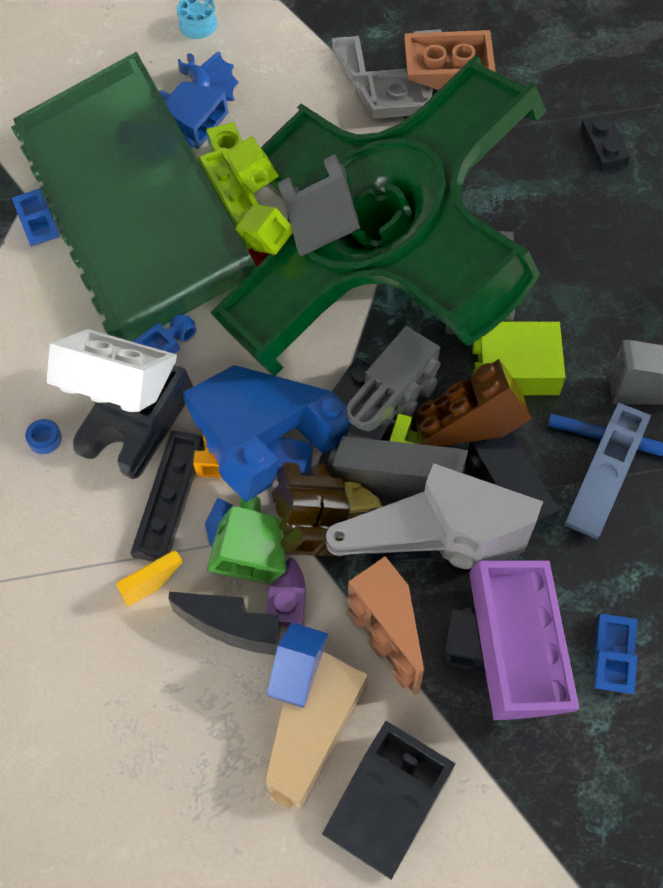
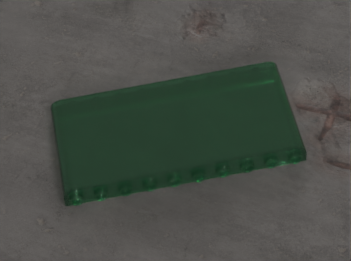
[11,51,256,342]

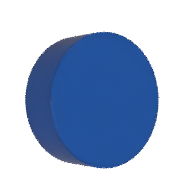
[25,419,62,454]

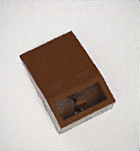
[414,359,532,446]

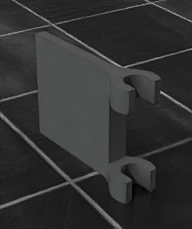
[278,154,360,256]

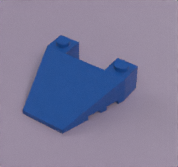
[182,365,351,502]

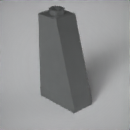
[609,340,663,405]
[328,436,468,500]

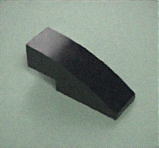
[168,591,281,655]

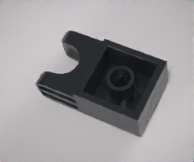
[73,365,194,479]

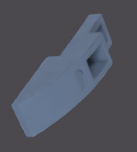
[564,402,651,540]

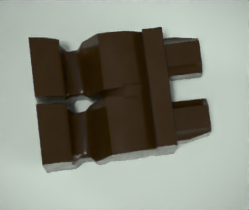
[271,462,351,557]

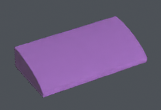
[469,561,580,720]

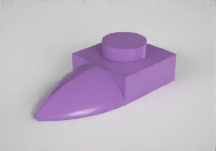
[266,557,306,627]

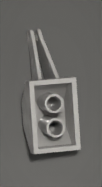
[326,463,543,569]

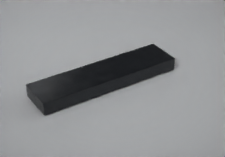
[130,430,204,562]

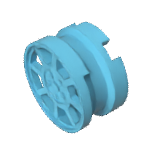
[177,0,217,39]

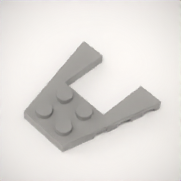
[332,29,441,119]

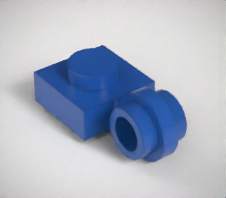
[133,314,197,354]

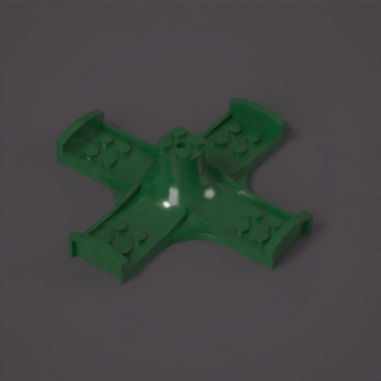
[210,55,546,377]

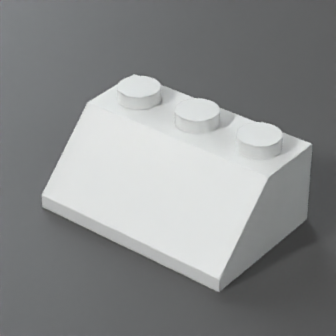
[47,329,177,412]

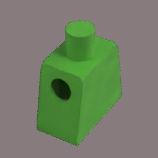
[207,496,286,585]

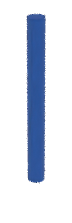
[548,413,663,456]

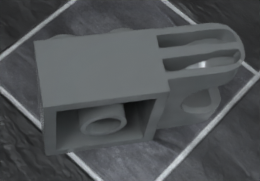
[347,326,440,441]

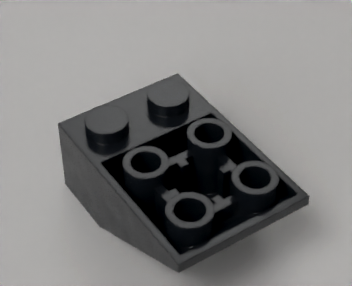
[322,721,456,880]

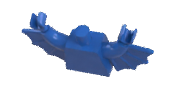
[117,52,239,164]

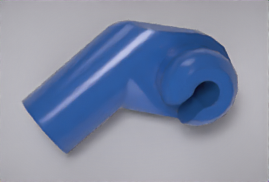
[205,498,233,547]

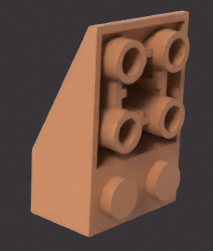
[346,556,424,695]

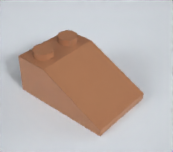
[404,30,496,90]

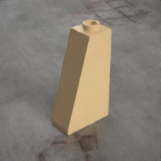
[265,652,368,809]

